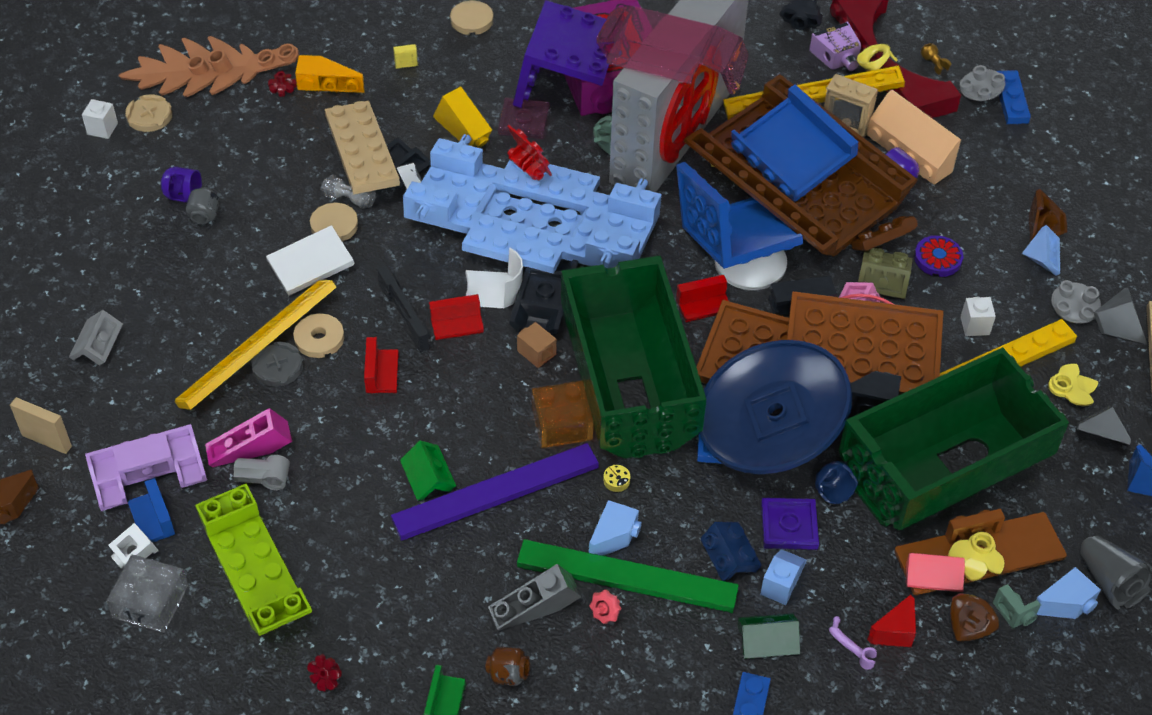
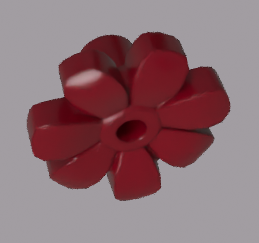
[268,71,297,97]
[307,654,342,692]

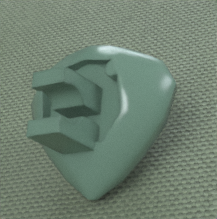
[593,116,612,155]

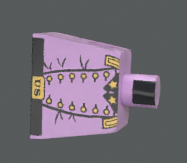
[810,22,861,71]

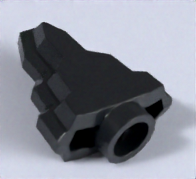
[780,0,823,30]

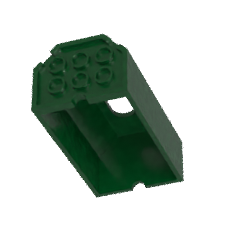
[561,256,707,459]
[839,347,1069,530]

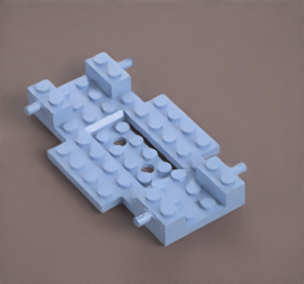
[403,134,661,274]

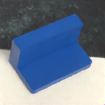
[128,478,175,543]

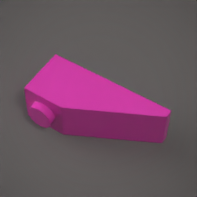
[205,408,292,467]

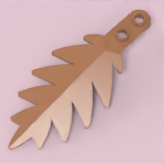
[119,36,299,97]

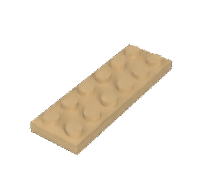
[325,101,400,195]

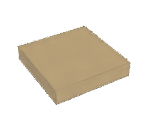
[10,397,72,454]

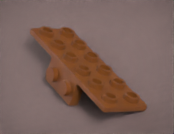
[894,509,1067,595]

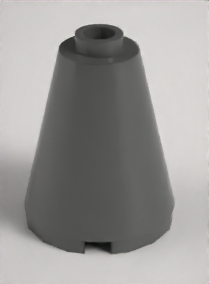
[1080,536,1152,610]

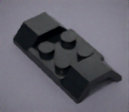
[509,260,579,336]

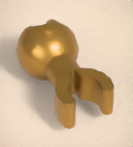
[921,43,951,75]

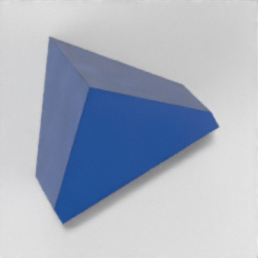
[1127,444,1152,496]

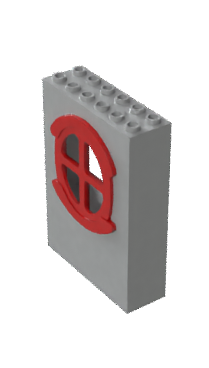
[609,0,748,192]

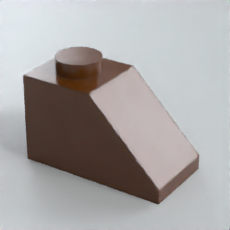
[0,469,39,524]

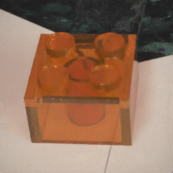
[532,380,593,448]

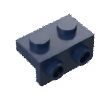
[701,522,762,581]

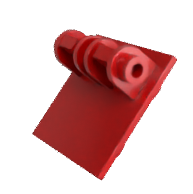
[507,125,552,180]

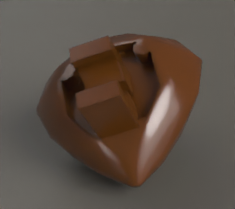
[950,594,999,641]

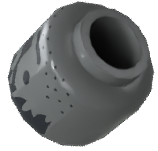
[186,187,220,224]

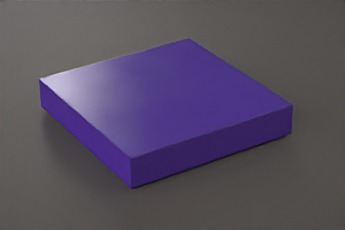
[761,498,819,550]

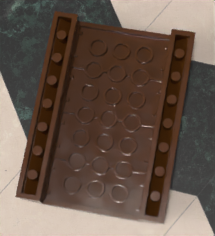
[684,74,917,256]

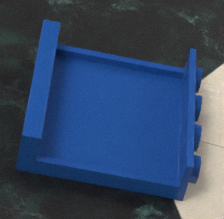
[731,84,858,202]

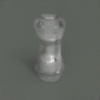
[322,175,376,209]

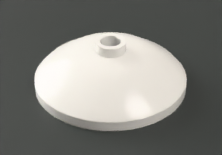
[715,250,787,290]

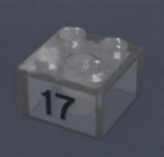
[107,554,188,633]

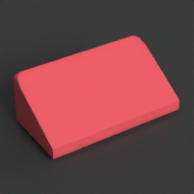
[906,553,965,592]

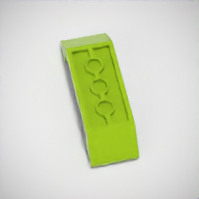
[195,484,312,636]

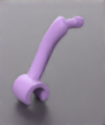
[829,616,877,670]

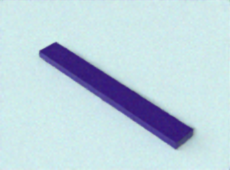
[391,443,599,541]

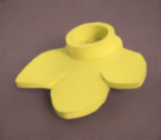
[1048,364,1098,406]
[948,532,1004,581]

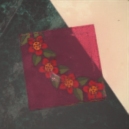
[498,98,549,139]

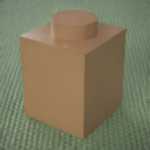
[517,322,556,368]

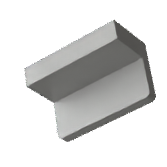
[69,310,123,366]

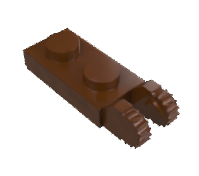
[851,216,918,251]

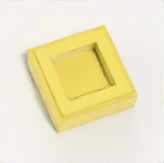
[393,44,418,69]

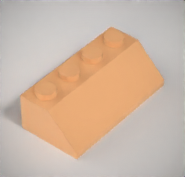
[867,90,961,185]

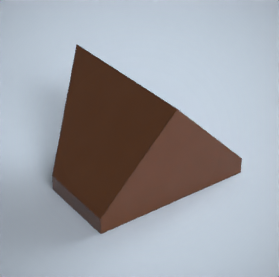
[1029,189,1067,242]

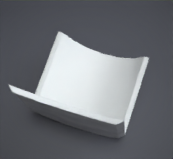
[465,247,523,308]

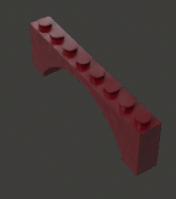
[830,0,961,118]

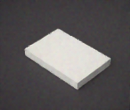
[266,225,354,296]

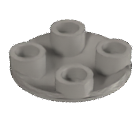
[960,65,1005,101]
[1051,280,1101,323]

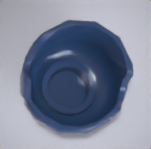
[815,461,858,504]

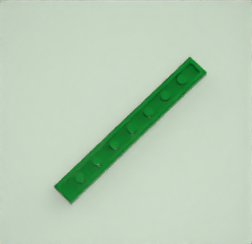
[517,539,739,613]

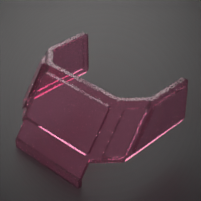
[596,6,749,95]

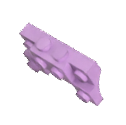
[85,424,207,511]

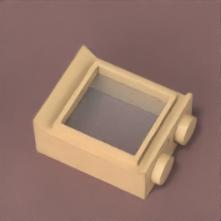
[824,74,878,138]

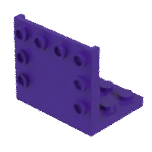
[513,0,622,108]

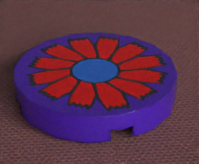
[914,236,964,277]

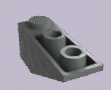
[488,564,582,631]

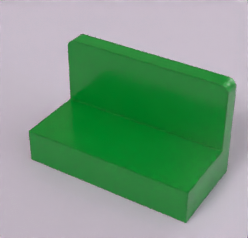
[401,440,456,501]
[424,665,466,715]

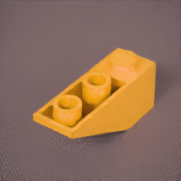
[295,55,365,93]

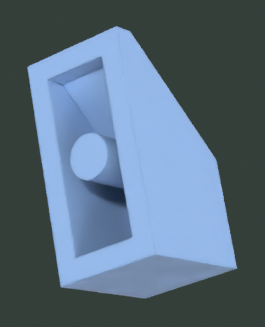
[589,500,642,556]
[760,549,807,605]
[1036,567,1100,619]

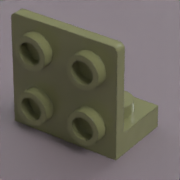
[858,247,912,299]

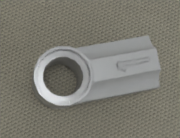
[233,455,290,490]

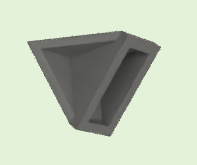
[1094,288,1147,344]
[1076,405,1131,445]

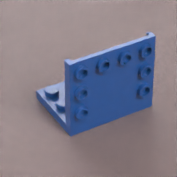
[676,162,803,269]

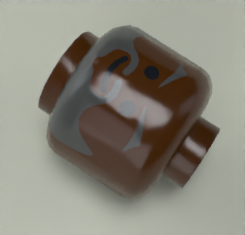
[486,647,530,686]

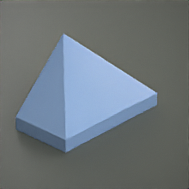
[1022,225,1060,276]

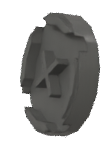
[251,341,303,387]

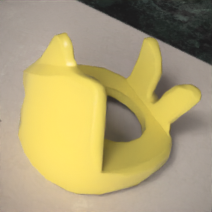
[857,44,898,72]

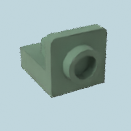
[993,584,1041,629]

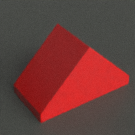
[867,595,916,647]

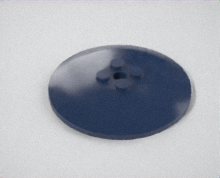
[699,340,852,474]

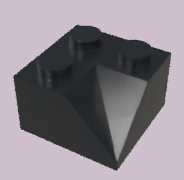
[848,371,901,419]

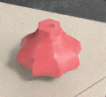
[589,590,622,624]

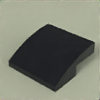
[387,137,431,190]

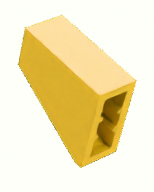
[433,86,492,148]

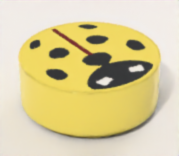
[603,465,630,492]

